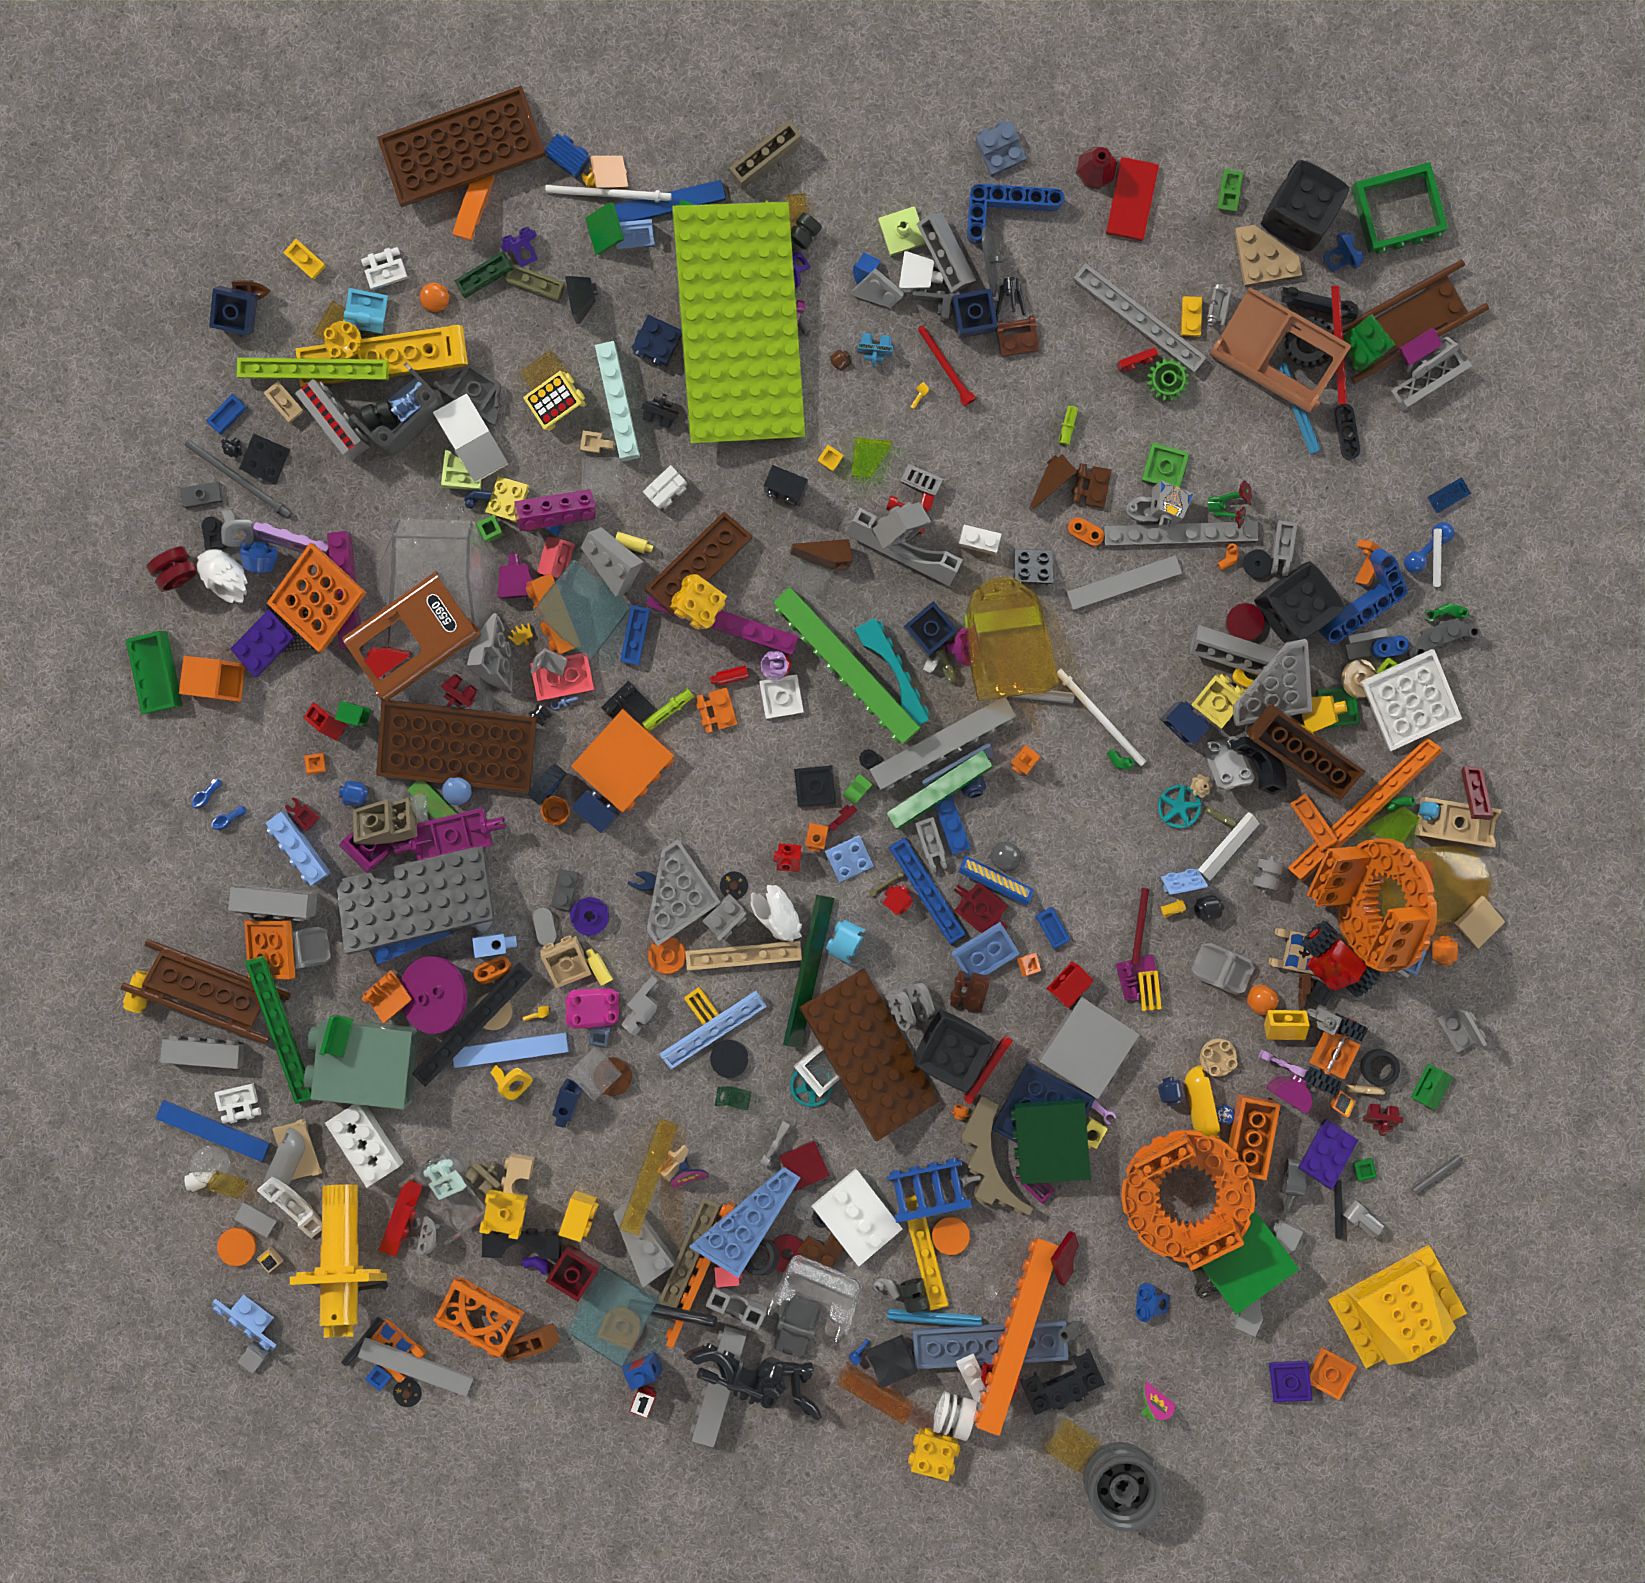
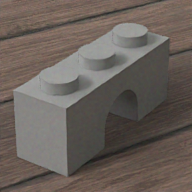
[706,1283,767,1330]

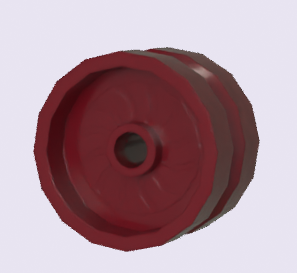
[146,546,198,592]

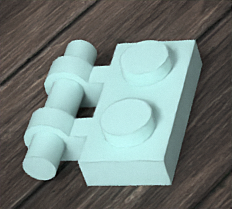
[423,1159,467,1200]

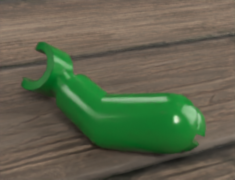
[1424,603,1469,621]

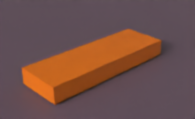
[1290,793,1339,852]

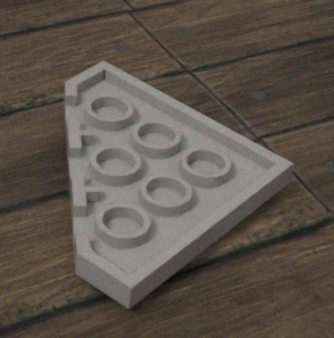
[1233,639,1312,726]
[646,839,721,946]

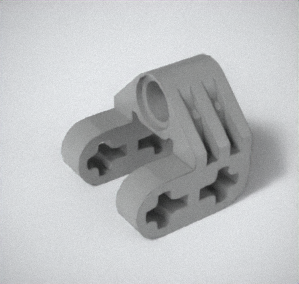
[886,983,935,1031]

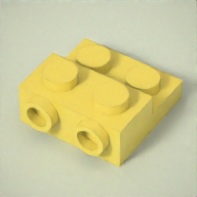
[1191,673,1245,729]

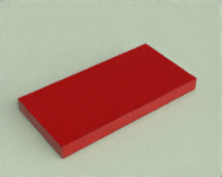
[1105,157,1159,241]

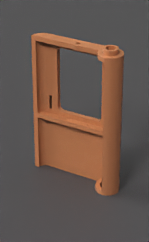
[1209,287,1352,413]

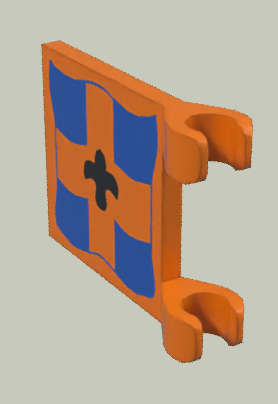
[371,1319,426,1382]

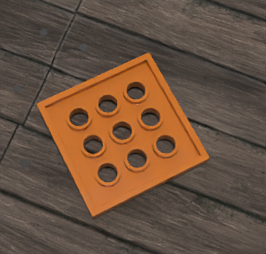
[267,543,367,653]

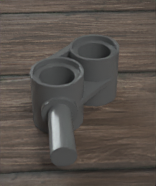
[1282,1158,1306,1212]

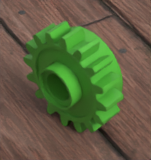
[1146,358,1189,402]

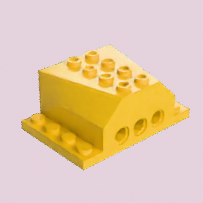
[1328,1245,1467,1369]

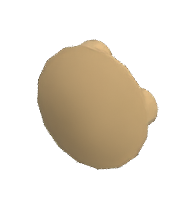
[1200,1038,1238,1077]

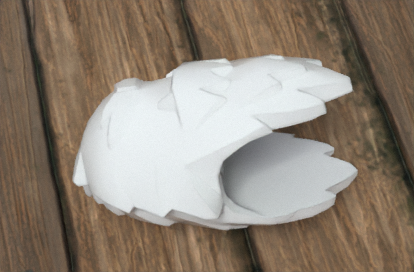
[197,549,248,603]
[750,885,802,942]

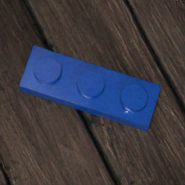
[620,605,651,665]
[935,795,970,855]

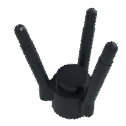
[996,277,1026,322]

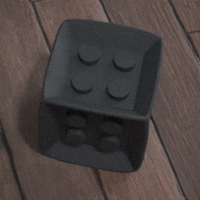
[1261,160,1350,251]
[1254,561,1345,644]
[913,1009,994,1093]

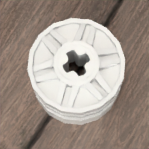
[933,1391,977,1441]

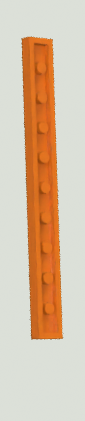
[1288,738,1443,883]

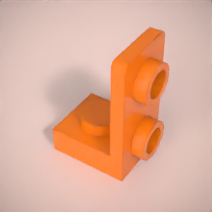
[1355,539,1383,586]

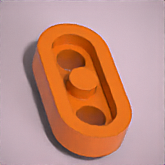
[1067,517,1104,546]
[474,956,512,984]

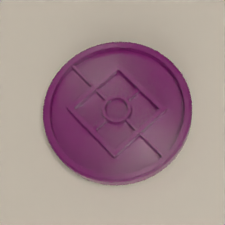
[401,956,467,1034]

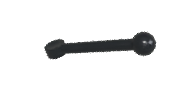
[358,1281,388,1291]

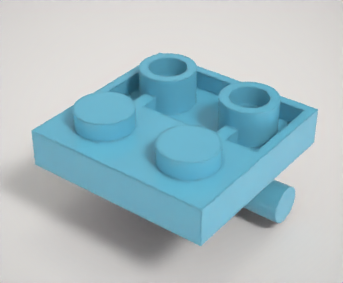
[343,288,388,335]

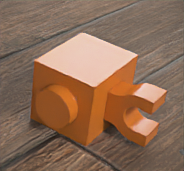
[1010,745,1041,775]

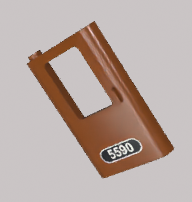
[342,571,481,701]

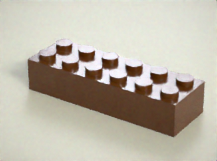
[1247,703,1365,801]

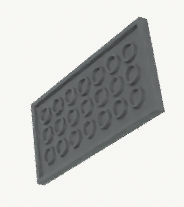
[336,846,495,955]

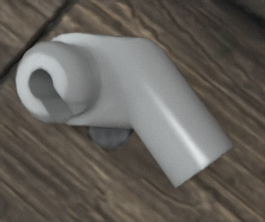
[873,1278,901,1299]

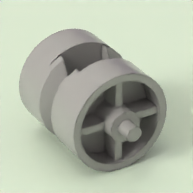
[1253,856,1284,894]

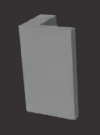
[1344,628,1388,660]

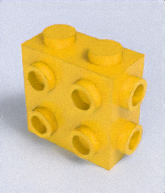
[670,574,727,630]
[908,1428,960,1481]

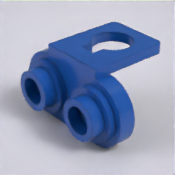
[1323,232,1364,272]
[1135,1283,1170,1322]

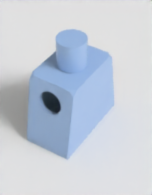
[473,933,517,958]

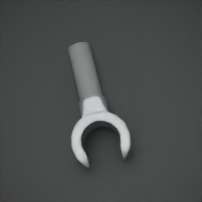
[959,1174,983,1188]

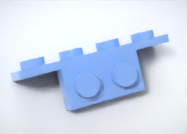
[212,1294,276,1351]

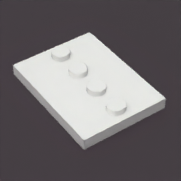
[811,1169,902,1266]

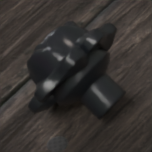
[221,437,242,457]

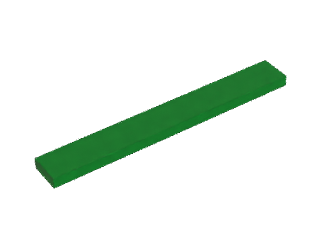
[245,955,312,1104]

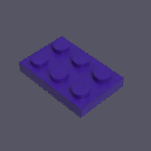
[230,609,297,677]
[1298,1119,1358,1190]

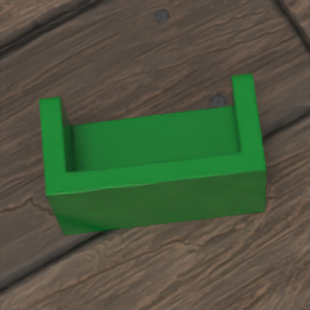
[335,701,371,727]

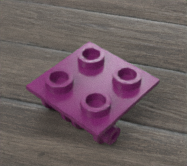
[1115,954,1162,1001]

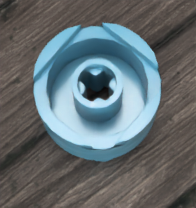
[826,920,866,964]

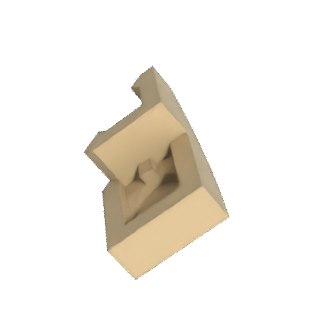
[656,1145,689,1182]

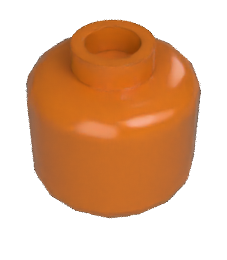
[1432,936,1458,966]

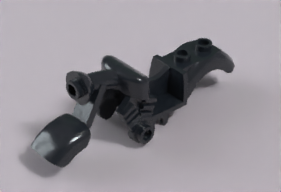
[684,1343,822,1420]

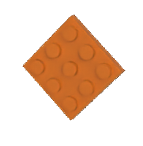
[244,920,295,979]

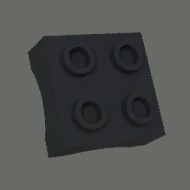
[866,1335,918,1388]

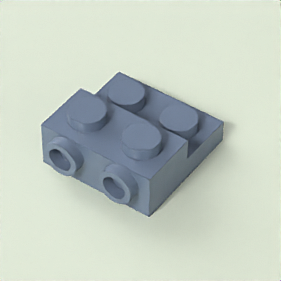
[975,120,1027,176]

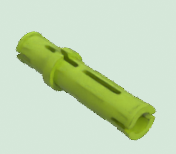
[642,688,694,732]

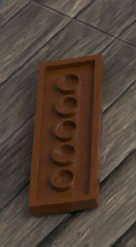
[645,512,752,616]

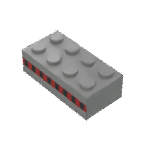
[295,379,369,461]

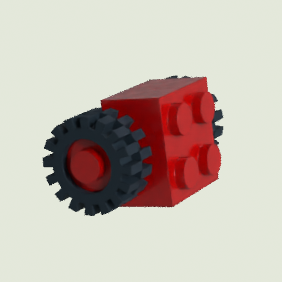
[1301,921,1380,997]

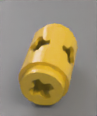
[123,970,149,1013]

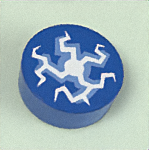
[1216,1104,1235,1125]

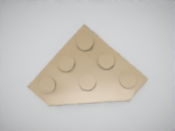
[1234,225,1302,286]

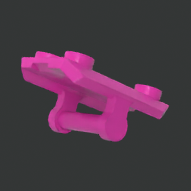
[565,988,619,1029]

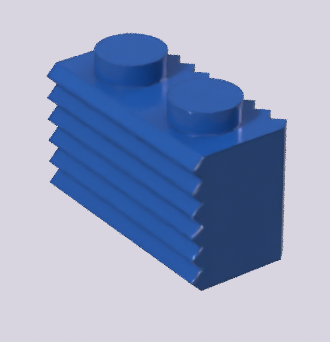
[545,133,590,180]

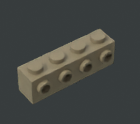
[729,120,802,190]

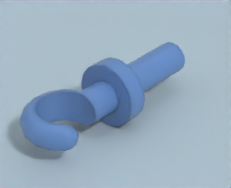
[550,696,578,710]

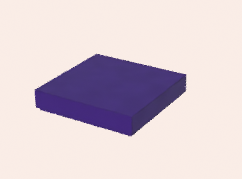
[1269,1361,1313,1402]

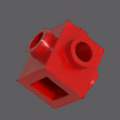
[773,843,802,872]

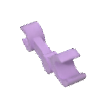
[1258,1049,1307,1078]
[1091,1100,1116,1125]

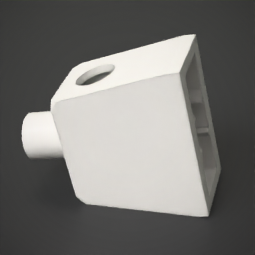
[899,251,943,292]

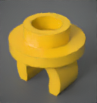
[581,167,596,188]

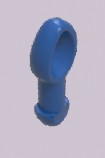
[191,779,222,808]
[211,806,246,830]

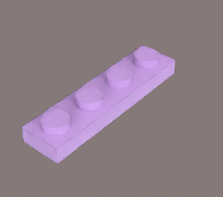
[253,522,329,557]

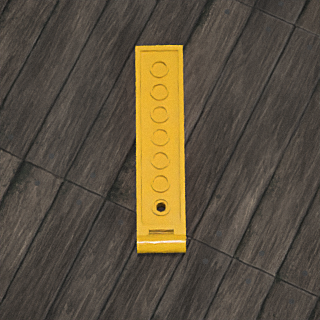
[295,325,468,387]

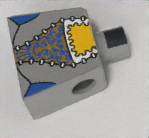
[1151,480,1194,530]

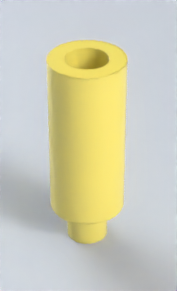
[615,532,654,554]
[585,948,613,986]

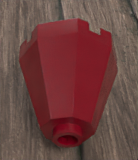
[1076,147,1117,189]

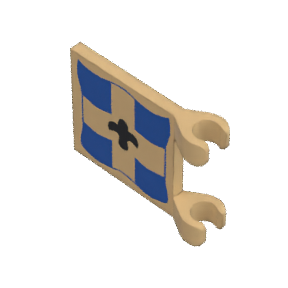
[1268,928,1315,975]

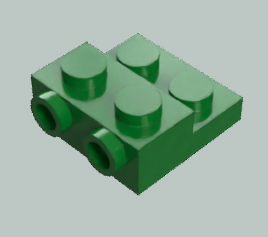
[1343,314,1396,371]

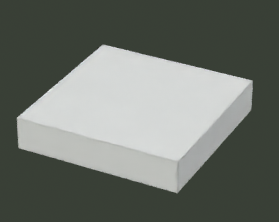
[759,675,804,719]

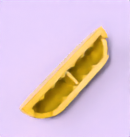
[1184,1065,1220,1139]

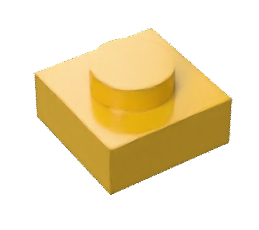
[817,445,844,472]

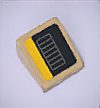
[257,1246,284,1273]

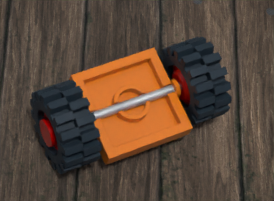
[1304,1013,1368,1096]

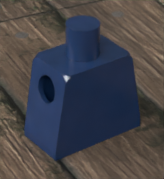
[552,1078,584,1128]

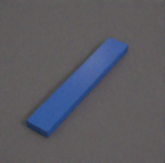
[615,180,726,222]
[888,837,966,944]
[155,1100,271,1162]

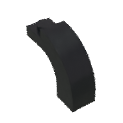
[1231,737,1287,795]

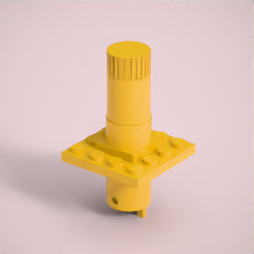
[289,1184,387,1338]

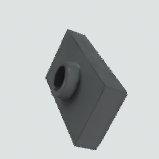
[180,482,223,508]

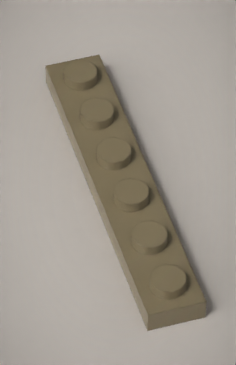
[658,1196,721,1308]

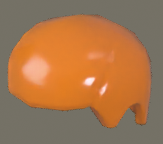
[419,282,450,313]
[540,795,570,826]
[1247,985,1279,1015]

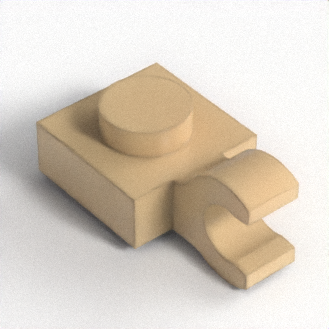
[580,430,616,454]

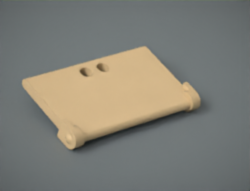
[272,1119,322,1180]

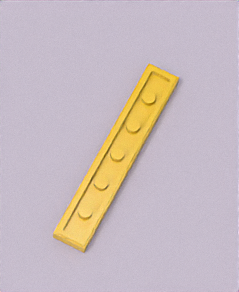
[905,1195,949,1311]

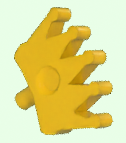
[508,623,533,646]

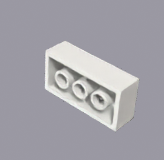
[325,1104,404,1188]

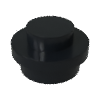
[859,749,878,768]

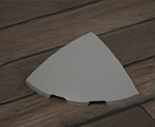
[467,613,513,693]

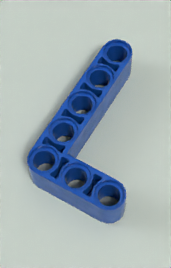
[967,184,1065,245]
[1318,548,1408,643]

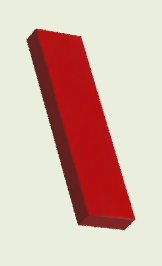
[963,1035,1013,1104]

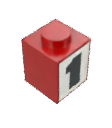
[629,1385,657,1419]

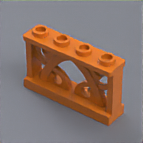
[433,1276,525,1358]

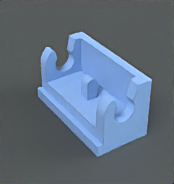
[616,219,655,249]

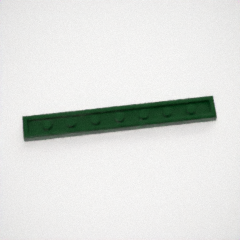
[783,895,835,1047]

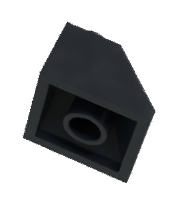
[565,276,598,324]

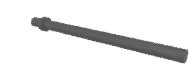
[185,439,292,519]

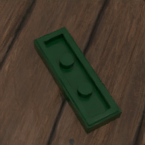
[454,251,514,298]

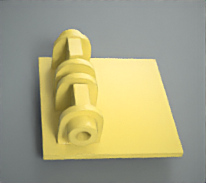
[485,476,529,523]

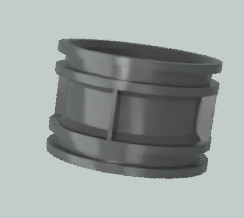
[1083,1442,1164,1532]

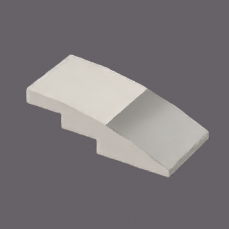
[433,394,508,483]

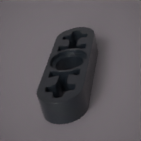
[1335,404,1360,460]

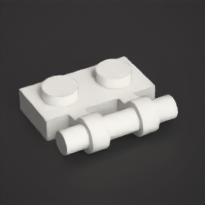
[361,247,408,290]
[214,1083,261,1124]

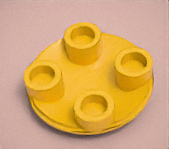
[324,321,361,359]

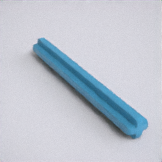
[1277,363,1320,454]
[887,1309,982,1327]

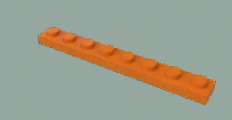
[665,1201,736,1349]

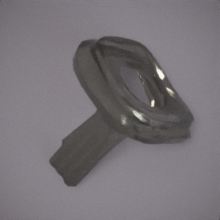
[1192,1266,1219,1299]

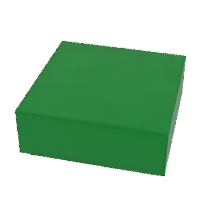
[1352,1158,1377,1182]

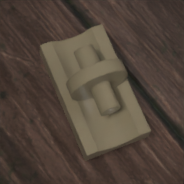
[464,1161,501,1196]

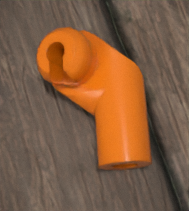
[1217,543,1239,571]

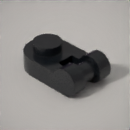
[201,516,227,551]

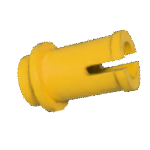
[1160,899,1186,918]

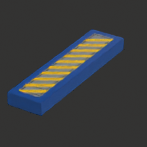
[958,855,1034,906]

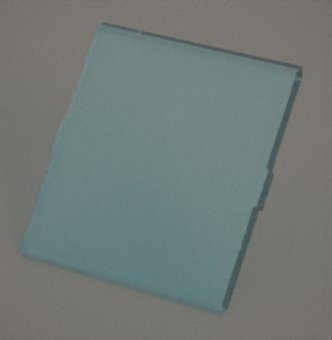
[532,559,631,660]
[567,1265,657,1368]

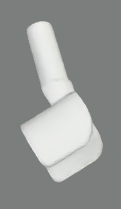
[923,656,940,673]

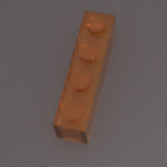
[837,1362,913,1425]

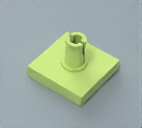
[878,206,926,256]

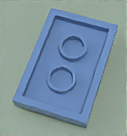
[951,922,1020,978]

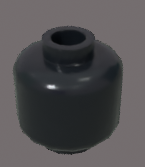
[1194,895,1224,922]

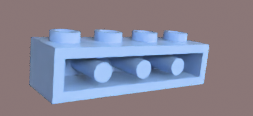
[266,811,332,886]

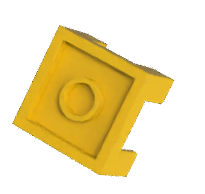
[479,1189,528,1239]

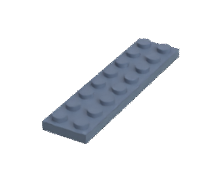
[913,1320,1068,1369]

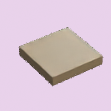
[1455,896,1505,949]

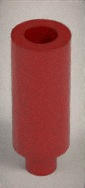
[710,665,749,686]

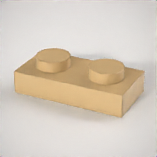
[264,381,305,424]

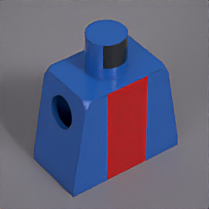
[622,1352,663,1390]

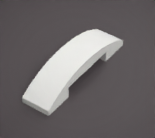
[257,1177,322,1239]

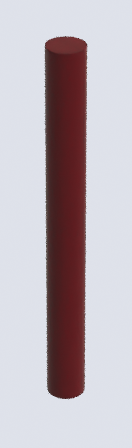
[1131,888,1149,965]

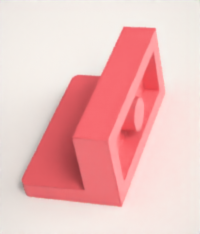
[537,537,575,581]

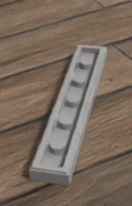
[1066,555,1182,610]
[358,1337,474,1396]

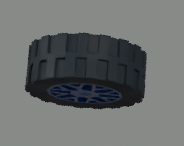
[527,763,567,805]

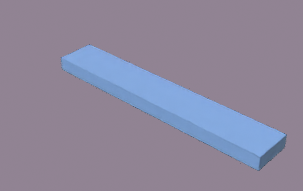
[660,991,767,1069]
[453,1032,569,1068]

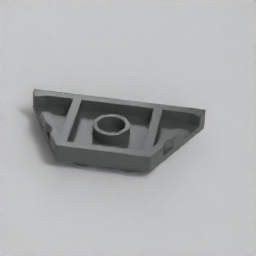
[432,363,501,426]

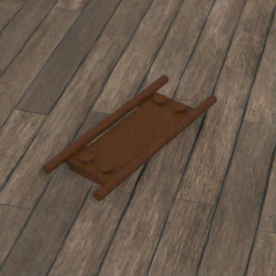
[1333,259,1489,384]
[121,939,291,1044]

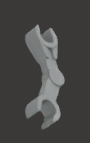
[759,1121,790,1168]

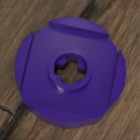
[570,897,609,936]

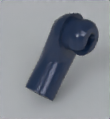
[464,490,491,509]

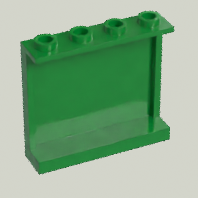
[1201,1211,1299,1315]

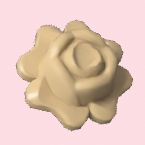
[1190,774,1212,798]

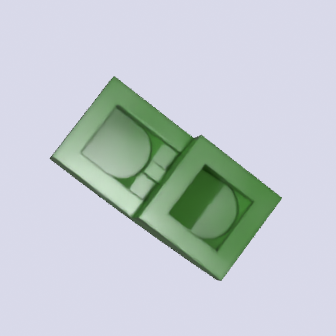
[1217,169,1243,211]

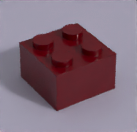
[545,1244,601,1302]

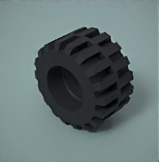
[1285,316,1334,369]

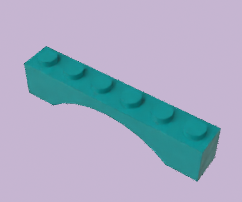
[854,618,930,725]

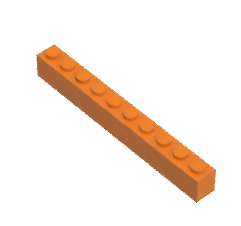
[973,1237,1059,1436]

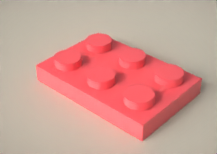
[530,652,595,701]

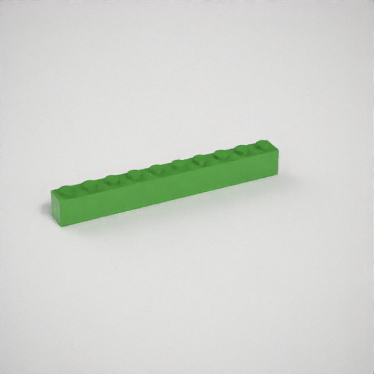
[773,587,922,744]

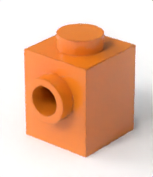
[805,823,828,852]

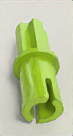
[1058,406,1078,445]

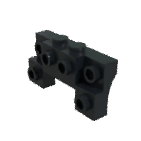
[1019,1348,1105,1415]

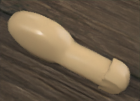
[1346,1085,1385,1095]

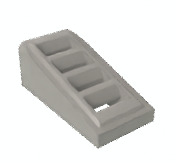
[900,464,943,498]

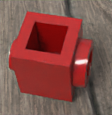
[882,885,913,915]

